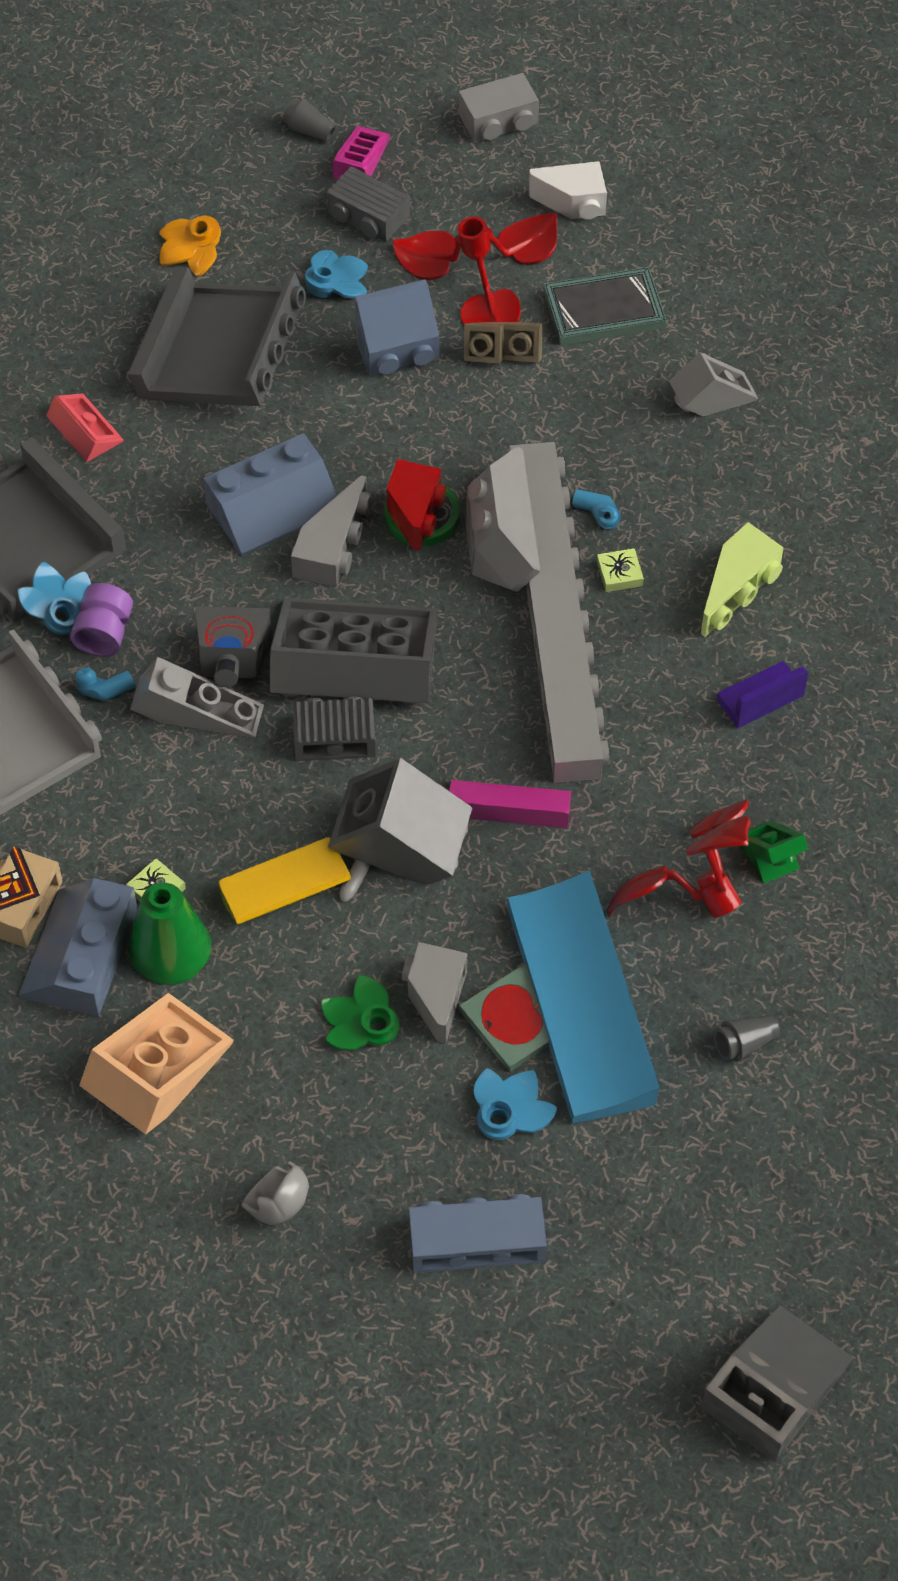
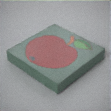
[459,963,549,1072]

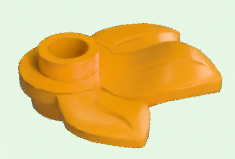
[159,215,221,277]

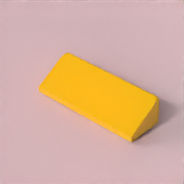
[218,837,351,924]

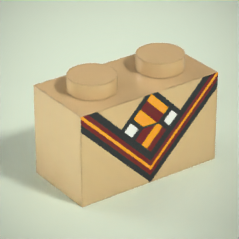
[0,847,63,948]

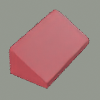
[46,394,124,462]

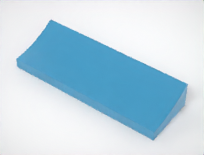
[506,870,660,1124]

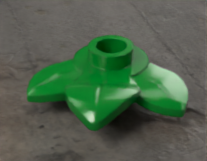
[321,975,399,1051]

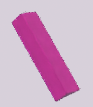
[449,780,571,828]

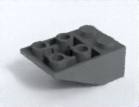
[701,1305,854,1463]

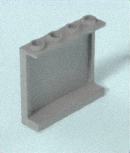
[0,629,102,815]

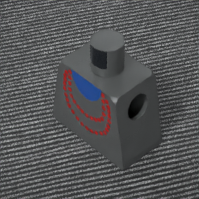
[195,606,271,687]

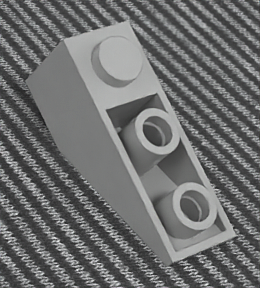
[291,475,372,587]
[130,657,264,738]

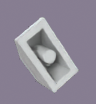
[529,161,607,219]

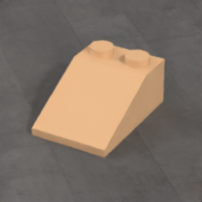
[79,993,234,1135]

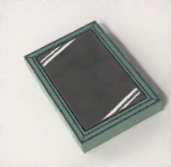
[544,267,667,345]

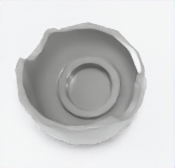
[242,1161,309,1225]

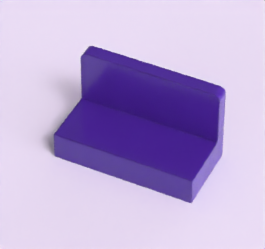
[716,660,808,728]

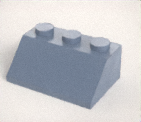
[203,433,337,557]
[19,878,138,1017]

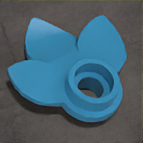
[304,250,368,298]
[17,562,91,635]
[474,1068,557,1140]

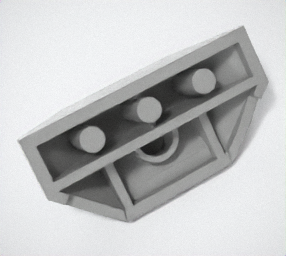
[464,447,540,592]

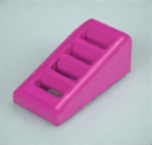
[332,126,390,179]

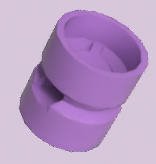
[70,583,133,657]

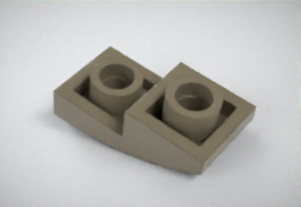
[464,322,542,364]

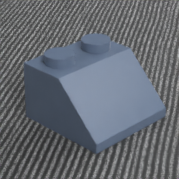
[355,279,439,376]

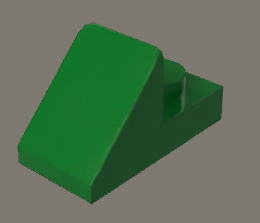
[741,820,808,883]

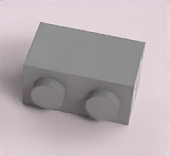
[459,73,539,142]

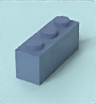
[409,1194,547,1273]

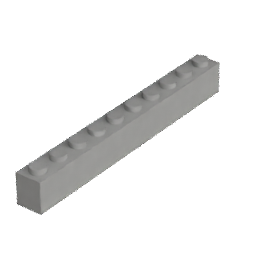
[510,442,609,783]

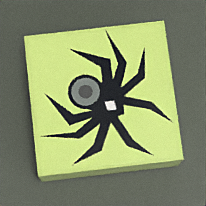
[597,548,644,592]
[126,859,186,901]

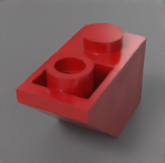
[387,459,447,551]

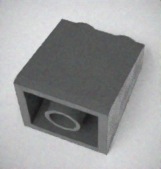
[328,758,472,884]

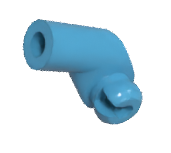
[572,489,620,529]
[74,667,135,701]

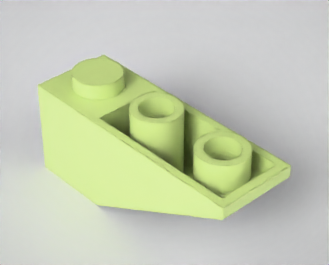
[701,522,784,637]

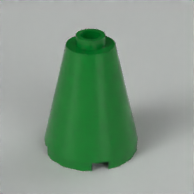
[128,882,211,985]

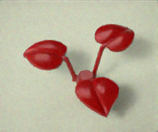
[393,212,558,325]
[607,799,751,918]

